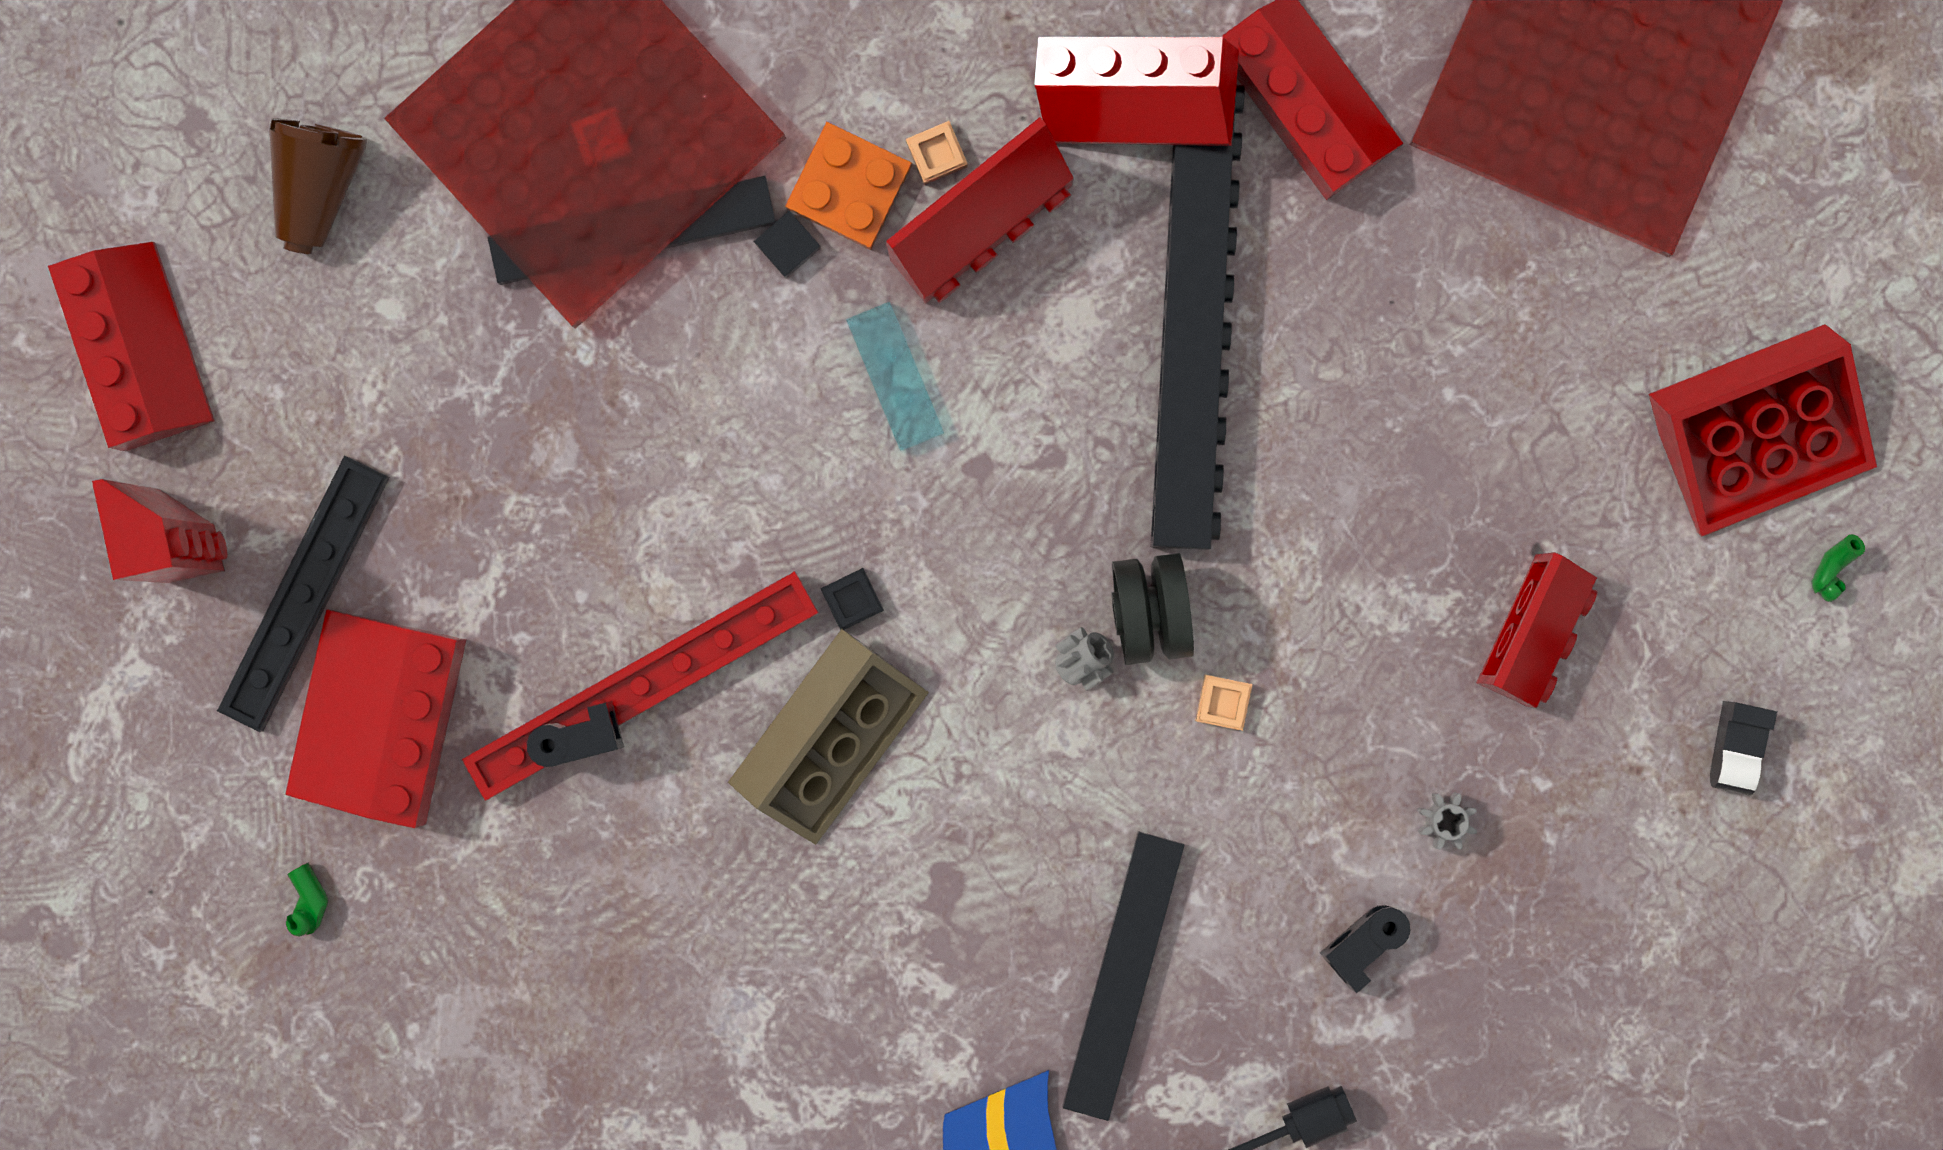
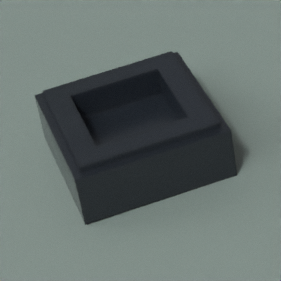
[754,210,821,279]
[820,568,884,630]

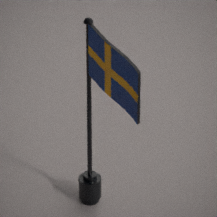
[943,1069,1357,1150]

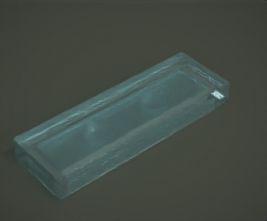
[846,301,944,452]

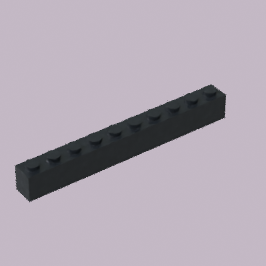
[1150,85,1245,550]

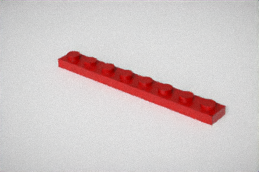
[462,571,819,801]

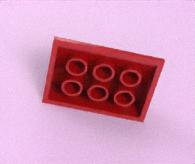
[886,117,1074,304]
[1649,324,1877,537]
[285,609,467,828]

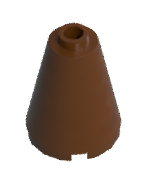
[269,118,367,254]

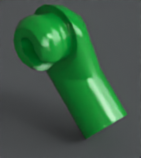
[1811,534,1865,602]
[286,862,328,937]

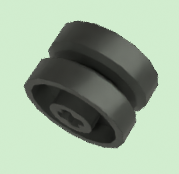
[1111,553,1194,665]

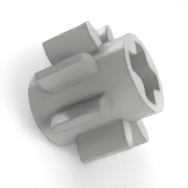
[1055,627,1114,691]
[1417,792,1477,850]

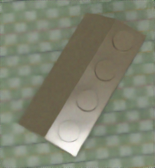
[728,629,929,845]

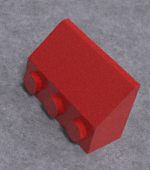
[1476,552,1597,708]

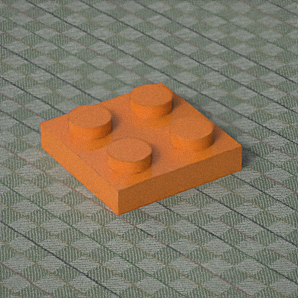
[785,121,912,250]

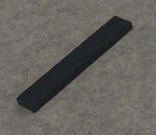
[487,176,776,285]
[217,455,390,732]
[1062,831,1185,1121]

